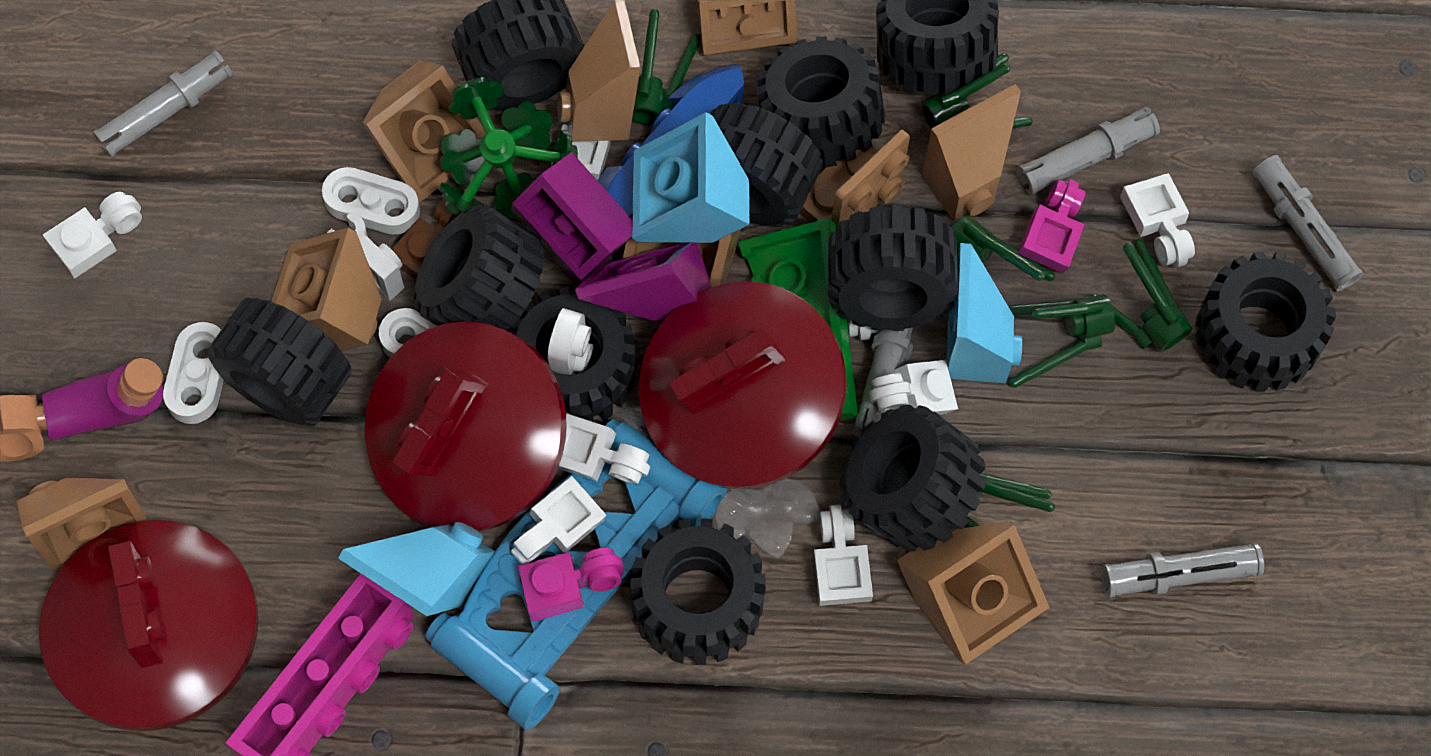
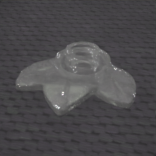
[715,478,820,559]

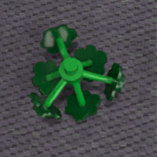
[438,77,578,221]

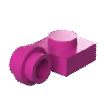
[1018,179,1085,274]
[518,548,624,622]

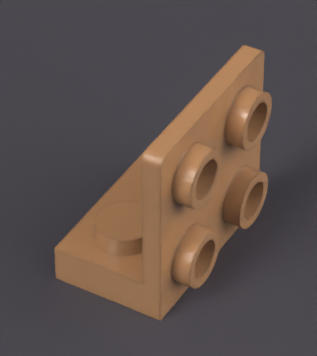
[696,0,798,55]
[799,130,910,225]

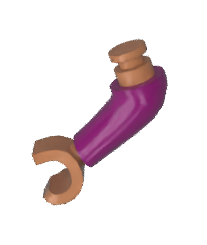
[0,358,163,462]

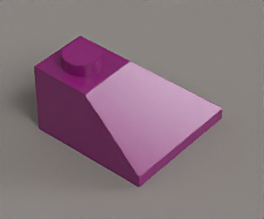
[575,242,712,321]

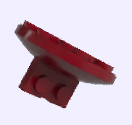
[639,281,847,490]
[365,321,567,532]
[39,520,259,731]

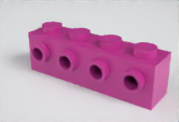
[225,574,414,756]

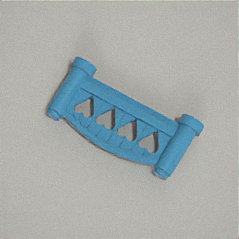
[426,419,728,730]

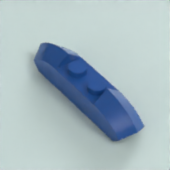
[598,64,744,246]

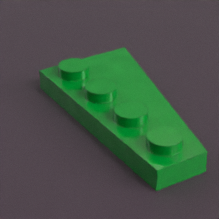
[738,218,858,421]

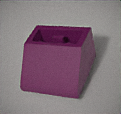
[511,152,633,286]

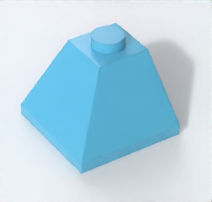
[632,112,749,243]
[946,243,1022,383]
[338,522,495,616]

